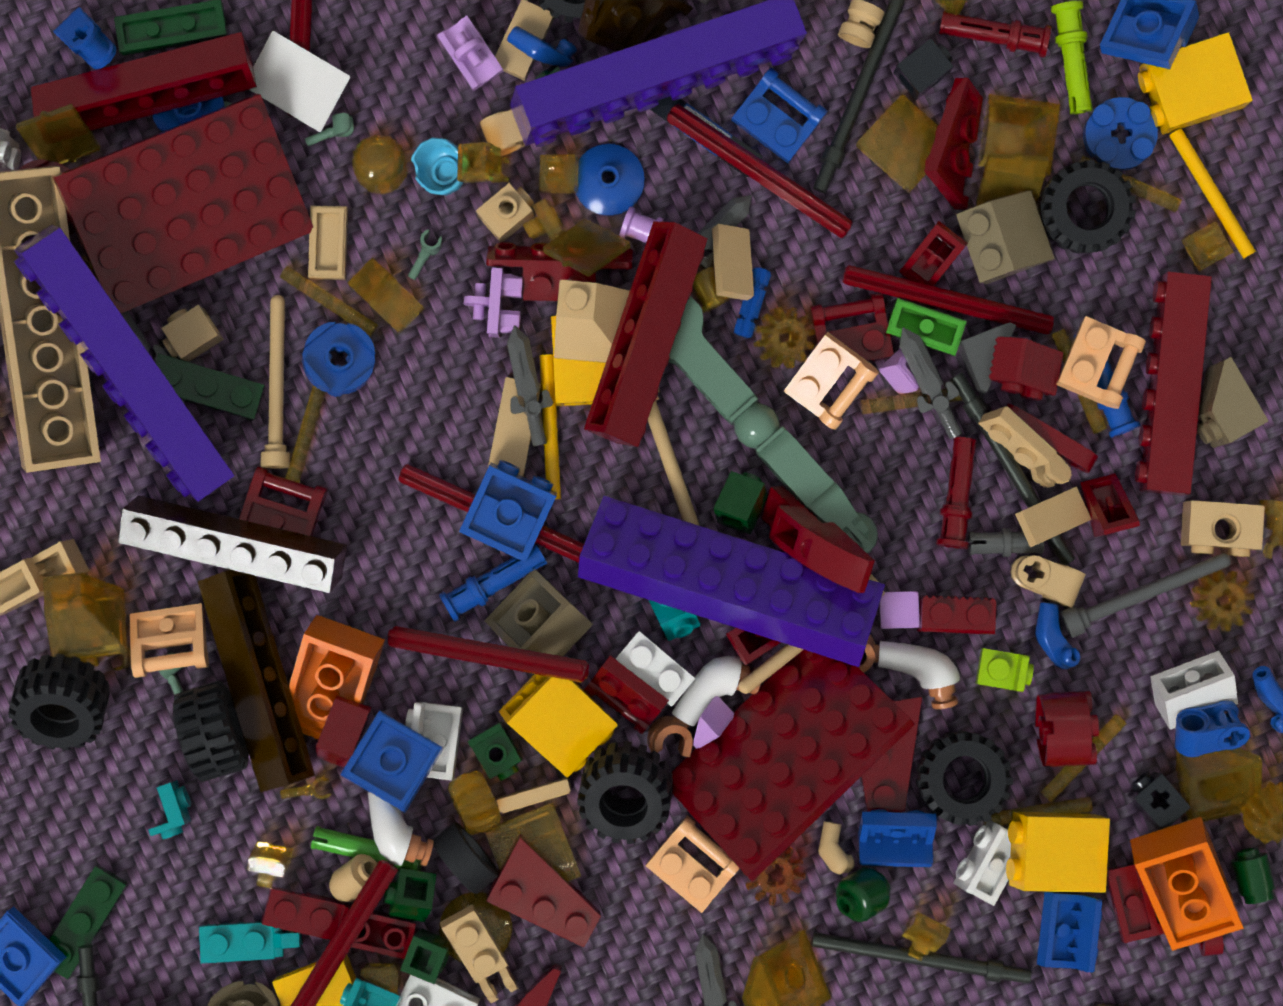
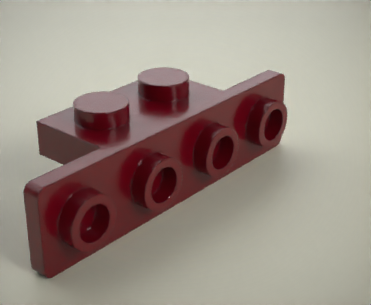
[486,242,633,301]

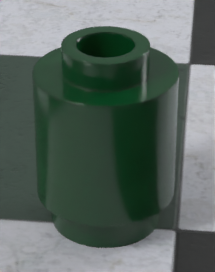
[1231,847,1276,904]

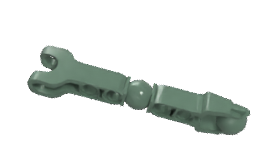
[668,296,878,554]

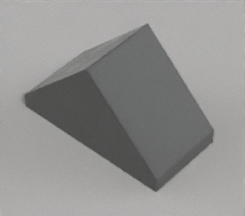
[958,322,1016,395]

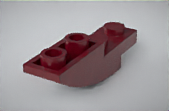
[762,486,875,593]
[261,886,416,959]

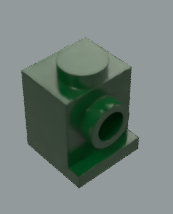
[467,722,523,781]
[400,928,450,984]

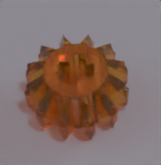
[743,846,806,905]

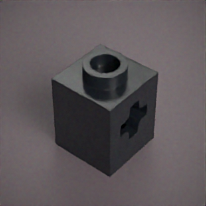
[893,39,954,101]
[1127,771,1191,830]

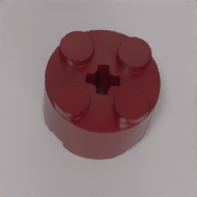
[1035,691,1099,767]

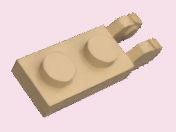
[978,407,1072,488]
[440,904,519,1004]

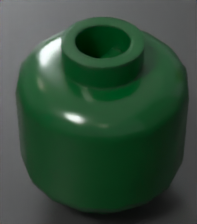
[836,867,891,922]

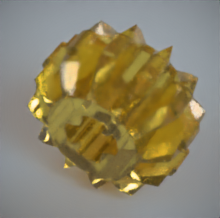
[753,307,816,369]
[1190,569,1255,631]
[448,770,501,835]
[1240,781,1283,844]

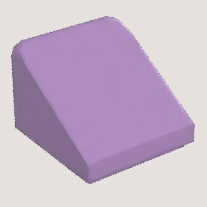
[879,349,919,394]
[879,591,920,629]
[693,696,734,749]

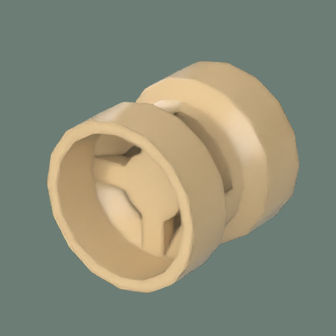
[838,0,885,48]

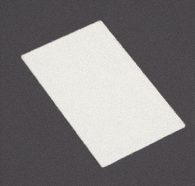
[249,31,350,132]

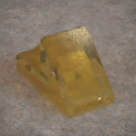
[347,258,425,334]

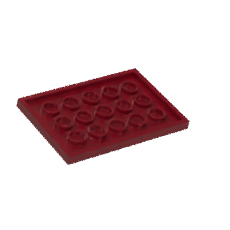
[52,94,313,313]
[671,650,915,882]

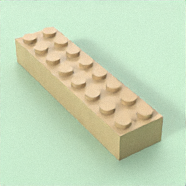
[0,166,101,473]

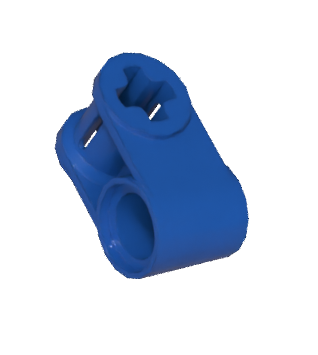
[53,6,116,69]
[1175,700,1250,757]

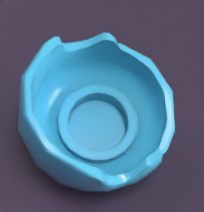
[411,137,468,196]

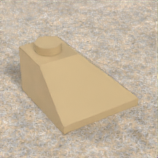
[554,280,630,363]

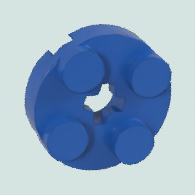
[1083,97,1158,171]
[302,322,375,397]

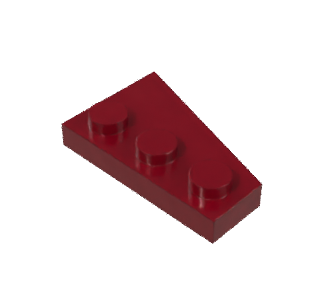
[924,78,983,210]
[861,696,922,813]
[486,833,601,948]

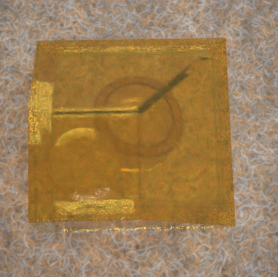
[978,94,1060,176]
[43,572,128,659]
[1176,748,1262,822]
[742,930,832,1006]

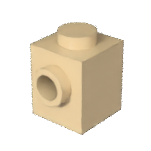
[476,183,534,242]
[161,305,224,362]

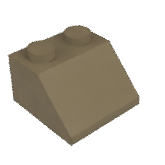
[956,190,1055,284]
[1197,357,1269,448]
[485,570,593,656]

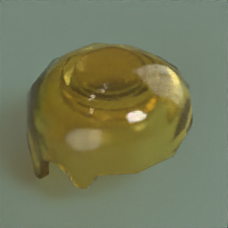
[352,134,408,194]

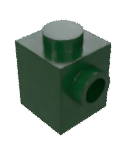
[713,471,768,535]
[384,868,437,922]

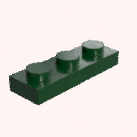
[114,0,228,56]
[155,353,265,421]
[50,865,129,980]

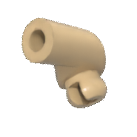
[818,821,855,874]

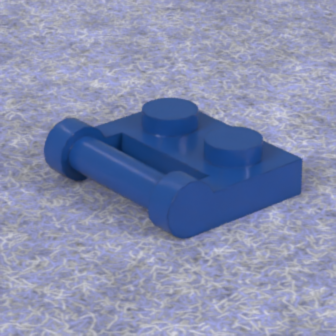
[731,68,828,164]

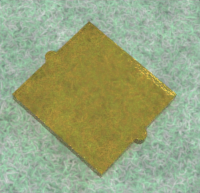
[16,104,100,164]
[976,152,1049,206]
[543,218,630,277]

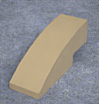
[0,539,90,616]

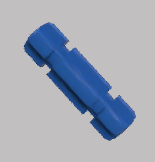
[734,267,771,338]

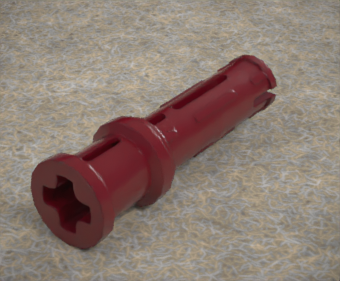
[939,11,1052,58]
[936,437,977,549]

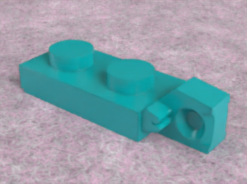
[199,921,303,964]

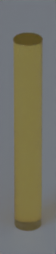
[1079,155,1182,212]
[280,266,378,337]
[1052,329,1107,434]
[286,385,326,483]
[860,388,963,415]
[1040,714,1127,802]
[982,796,1093,826]

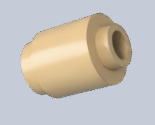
[329,854,377,902]

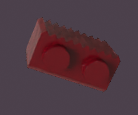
[988,336,1063,401]
[917,595,996,634]

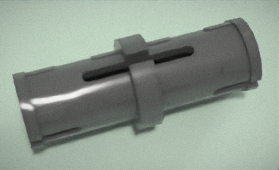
[968,528,1044,557]

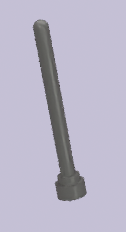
[1060,553,1231,638]

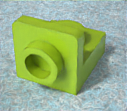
[975,648,1034,692]

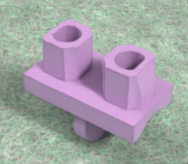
[437,16,504,91]
[463,268,523,338]

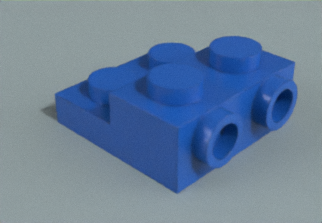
[1100,0,1199,69]
[459,460,557,562]

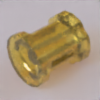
[692,266,731,314]

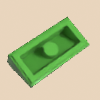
[886,298,967,356]

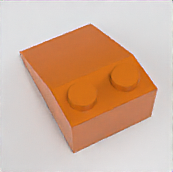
[289,615,385,739]
[1130,817,1244,951]

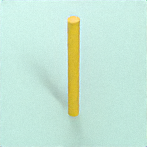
[1169,128,1256,259]
[539,354,561,500]

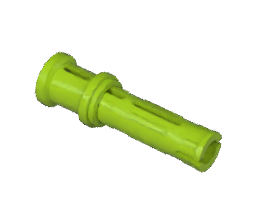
[1051,1,1093,114]

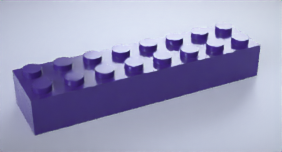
[510,0,807,147]
[13,224,234,502]
[578,495,885,667]

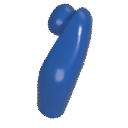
[507,26,577,67]
[1035,603,1081,669]
[1253,666,1283,733]

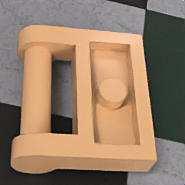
[1056,316,1146,409]
[784,332,879,430]
[130,603,209,678]
[645,815,740,913]

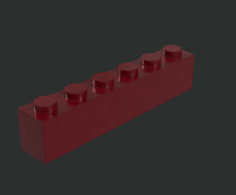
[31,32,257,142]
[584,221,708,447]
[1135,272,1212,496]

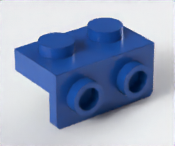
[858,809,937,867]
[1037,892,1102,973]

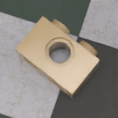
[1181,500,1265,557]

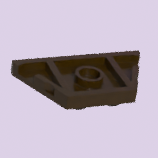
[578,0,693,52]

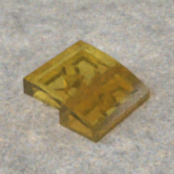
[855,94,938,193]
[485,803,581,882]

